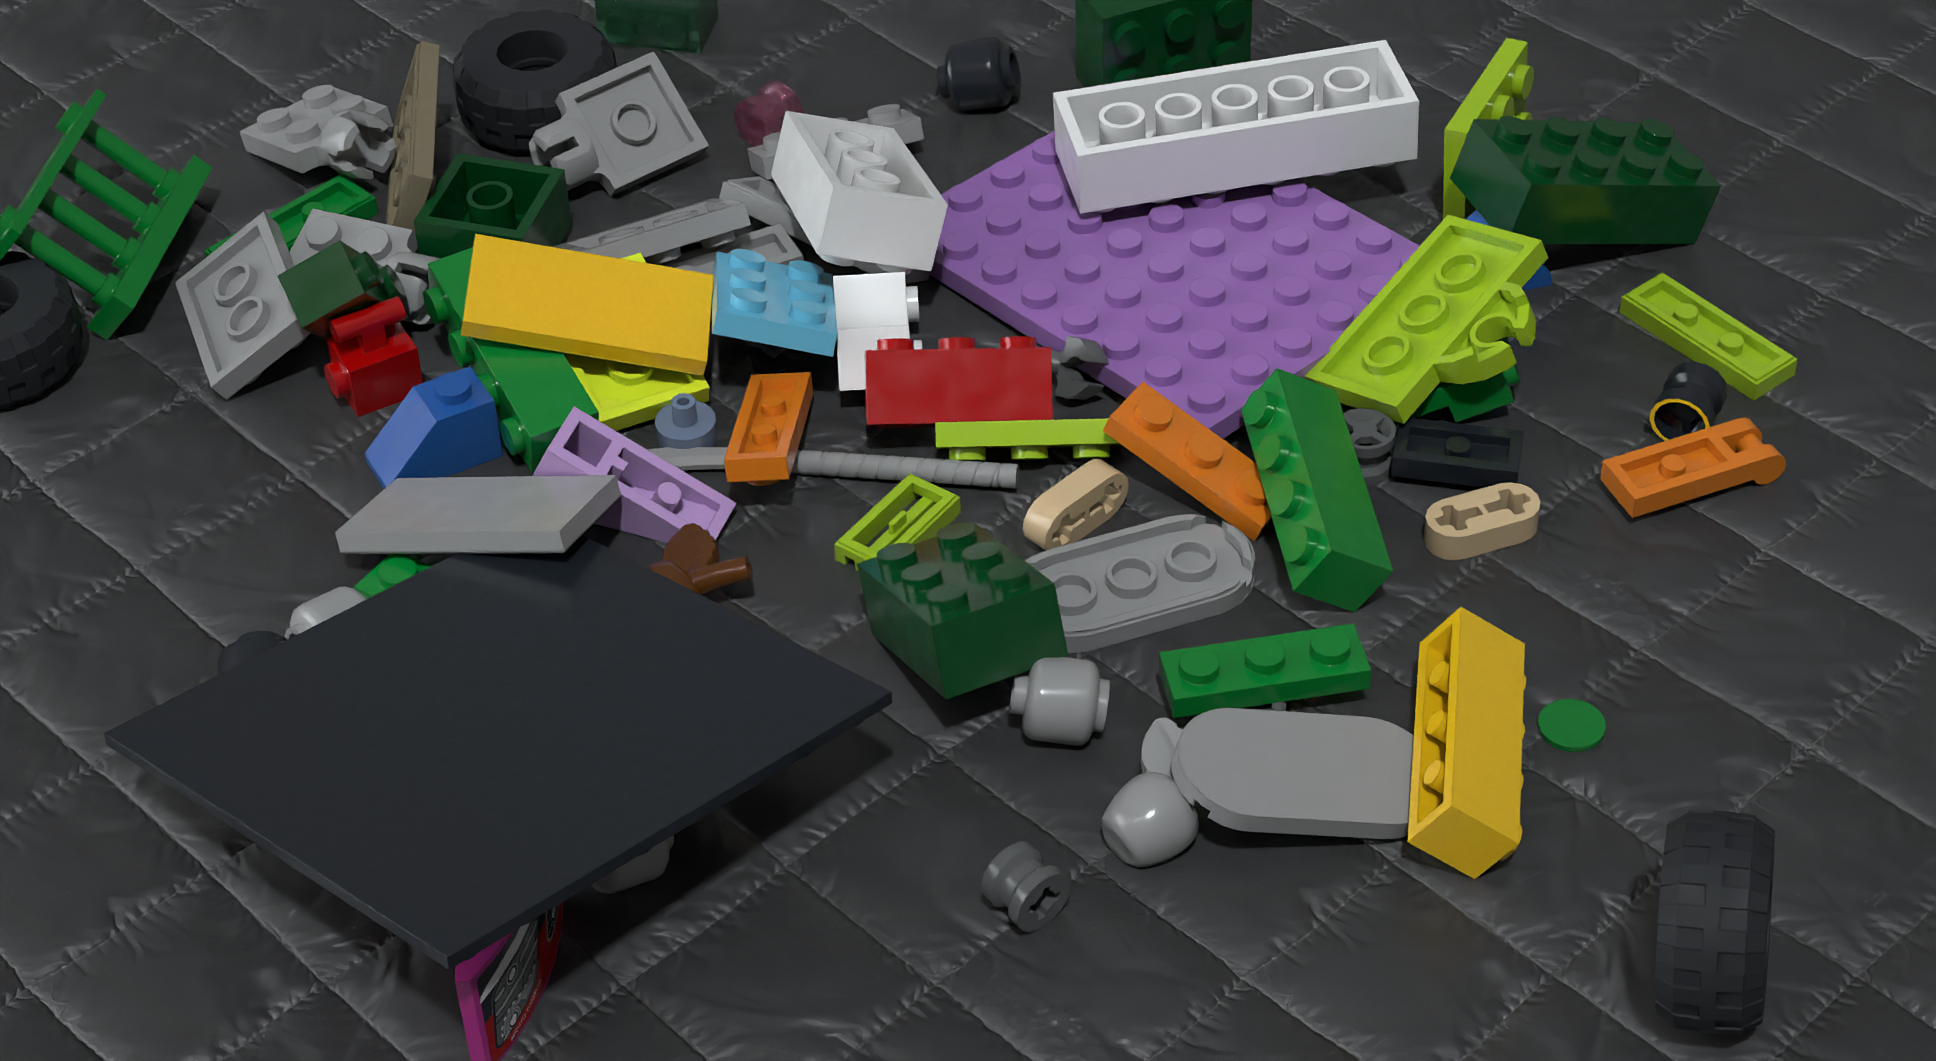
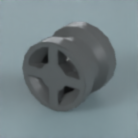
[1343,408,1396,486]
[981,841,1071,932]

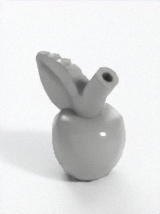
[1101,717,1203,868]

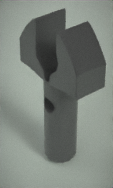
[1037,336,1109,400]

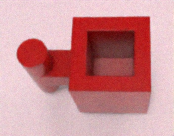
[324,296,423,417]

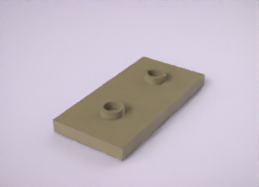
[386,40,440,233]

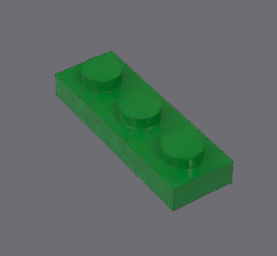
[1158,623,1371,718]

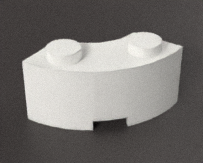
[833,272,922,391]

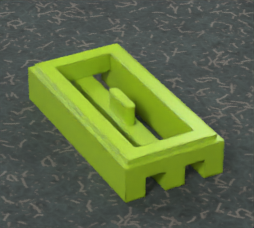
[834,473,961,571]

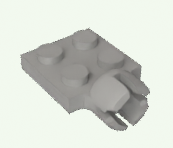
[529,51,709,197]
[239,85,396,180]
[289,209,440,325]

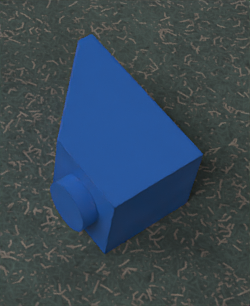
[365,366,503,489]

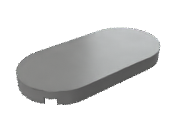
[1025,514,1255,653]
[1171,708,1414,839]

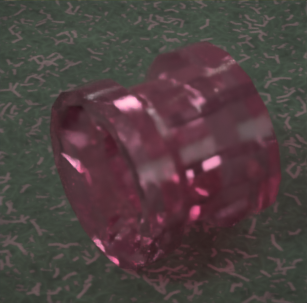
[734,81,804,147]

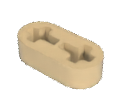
[1023,459,1129,550]
[1423,482,1540,561]

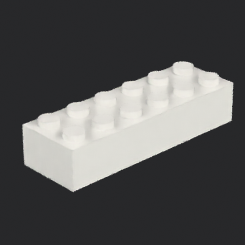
[1053,40,1419,214]

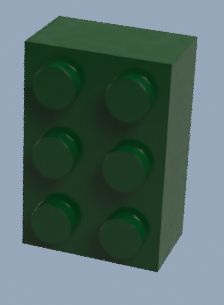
[1075,0,1253,88]
[857,523,1068,699]

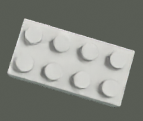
[771,111,948,274]

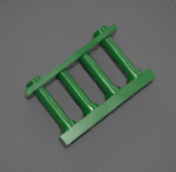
[0,88,213,340]

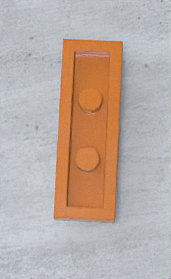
[724,372,814,486]
[1103,382,1273,542]

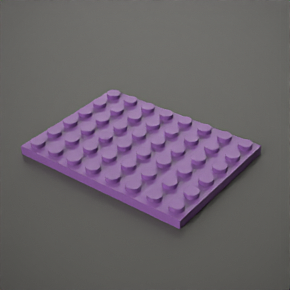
[930,131,1419,439]

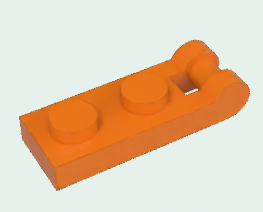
[1600,417,1786,518]

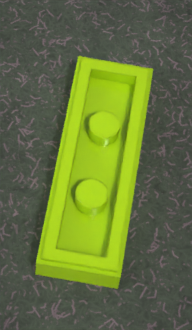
[1619,272,1798,401]

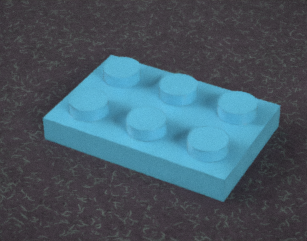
[712,249,838,357]

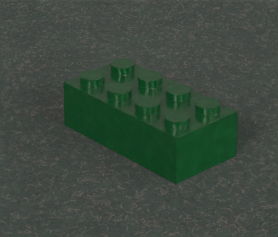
[1450,116,1721,244]

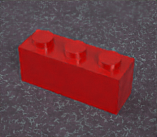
[864,336,1053,428]

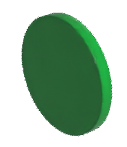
[1537,699,1606,752]

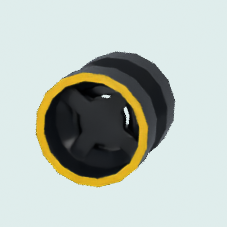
[1649,362,1728,441]

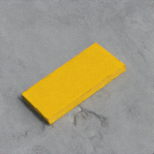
[460,234,714,376]

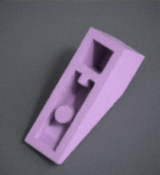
[532,406,736,543]

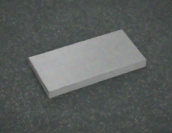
[335,475,621,554]

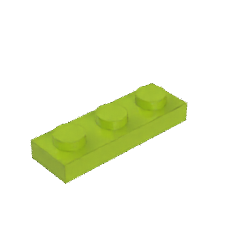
[935,418,1122,461]

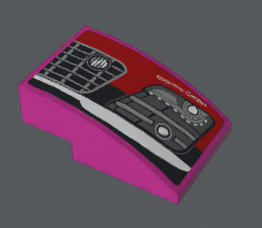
[455,901,564,1061]

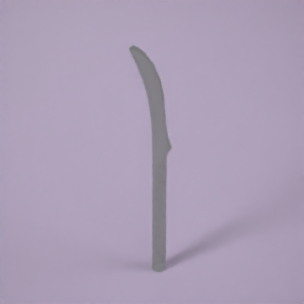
[647,447,1019,489]

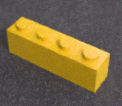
[1407,607,1526,879]

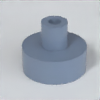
[655,393,718,449]

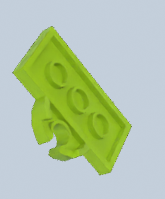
[1304,215,1548,424]

